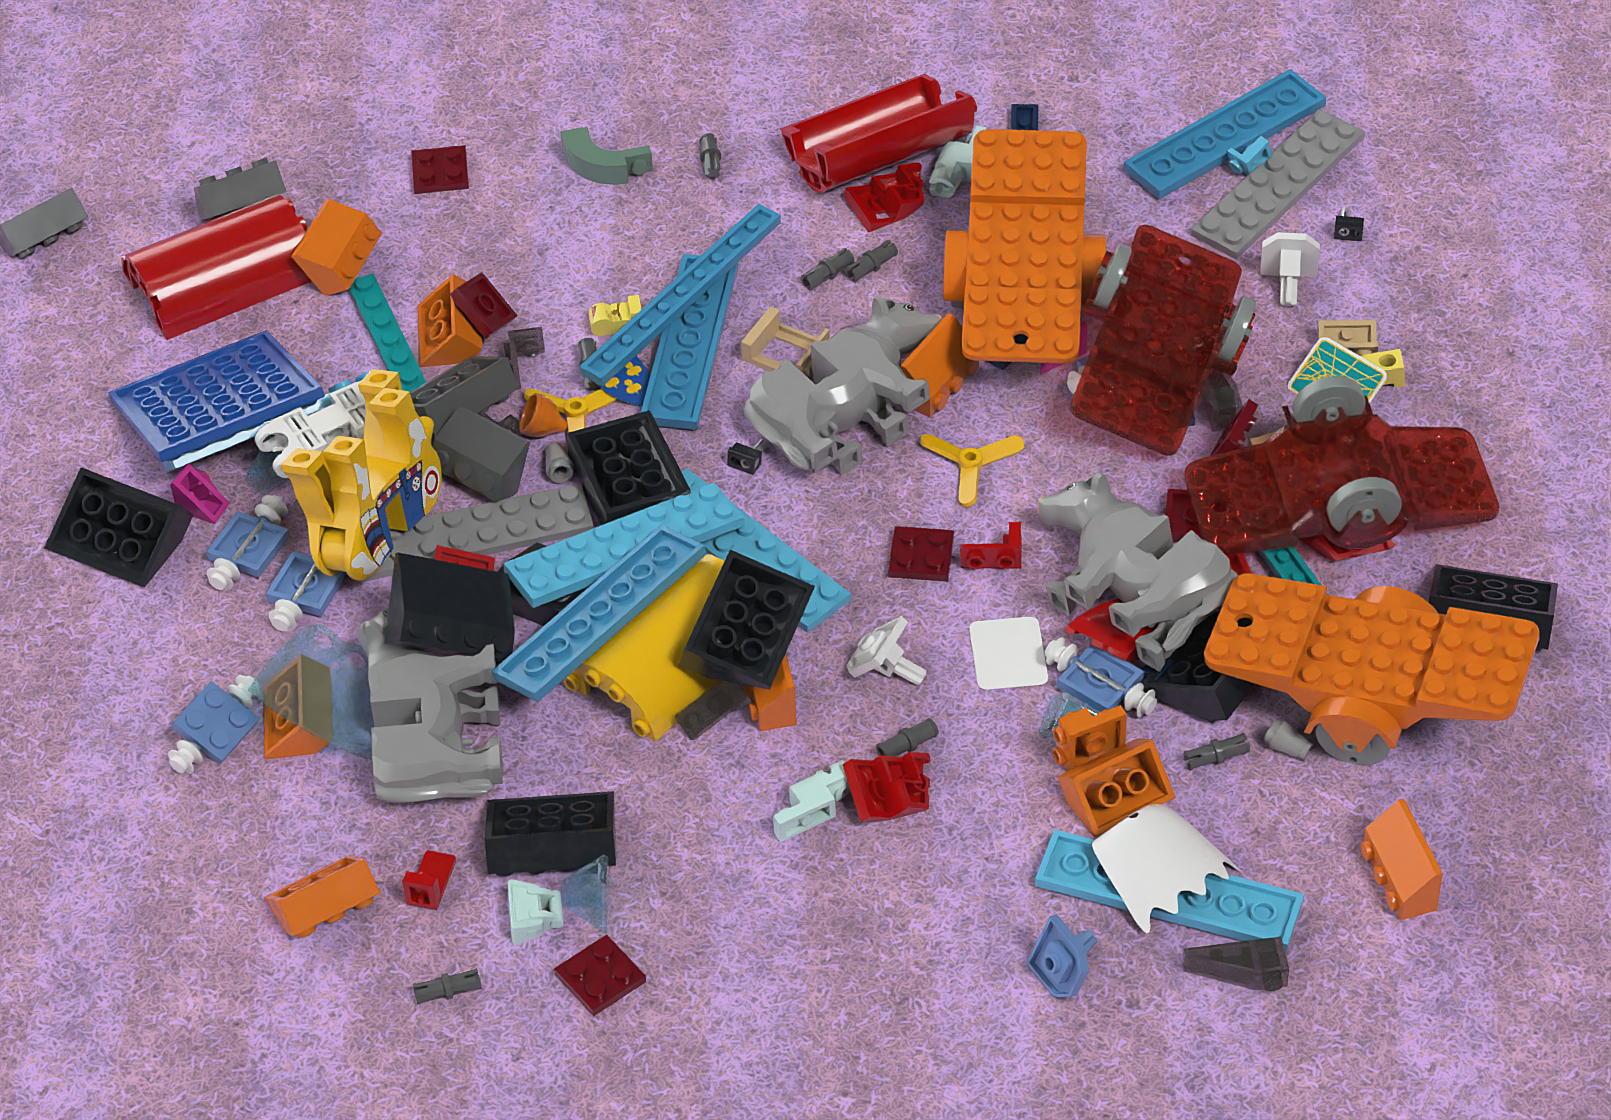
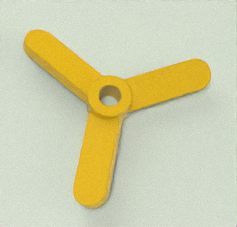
[524,388,619,432]
[920,434,1024,507]

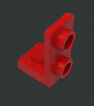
[960,522,1022,569]
[402,850,456,910]

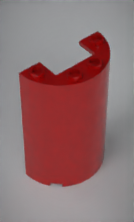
[780,74,977,193]
[121,194,312,340]

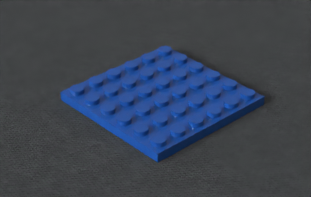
[108,330,325,462]

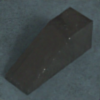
[1194,363,1243,432]
[1182,937,1289,992]

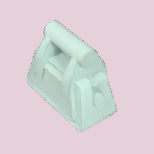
[508,879,564,945]

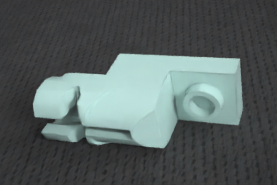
[929,126,987,198]
[773,760,851,842]

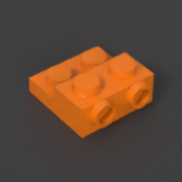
[1052,705,1127,771]

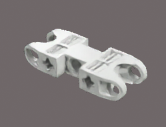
[255,380,366,478]

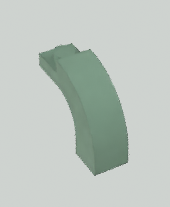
[560,127,653,185]

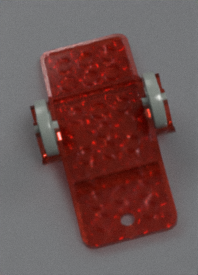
[1069,225,1256,456]
[1184,376,1500,555]

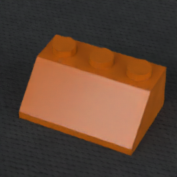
[291,199,382,296]
[417,274,483,367]
[900,313,979,418]
[263,654,333,759]
[743,654,797,731]
[1057,738,1176,837]
[1361,799,1443,920]
[264,855,380,938]

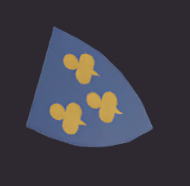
[597,356,650,406]

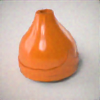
[519,393,567,438]

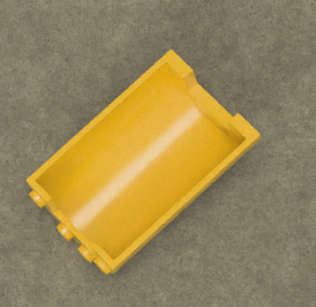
[563,554,724,742]

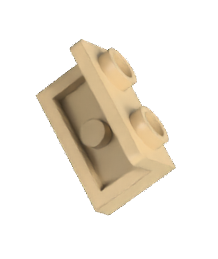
[1317,320,1379,356]

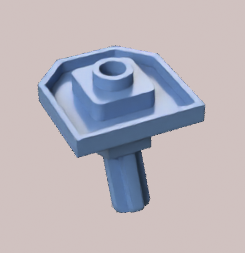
[1026,915,1097,997]

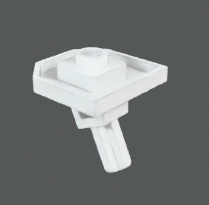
[1260,232,1320,307]
[847,616,926,685]

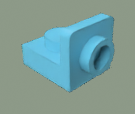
[1227,136,1273,176]

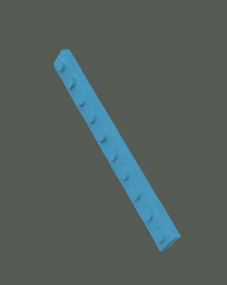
[579,204,781,386]

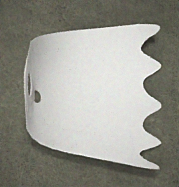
[1092,803,1240,933]

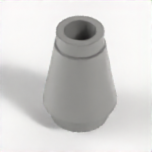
[545,443,575,483]
[1264,719,1313,760]

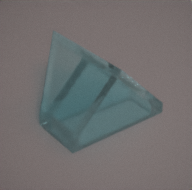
[244,435,289,496]
[1039,693,1100,738]
[560,855,611,934]

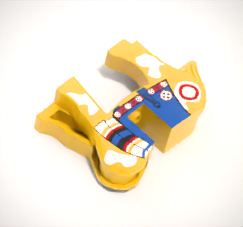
[281,369,442,581]

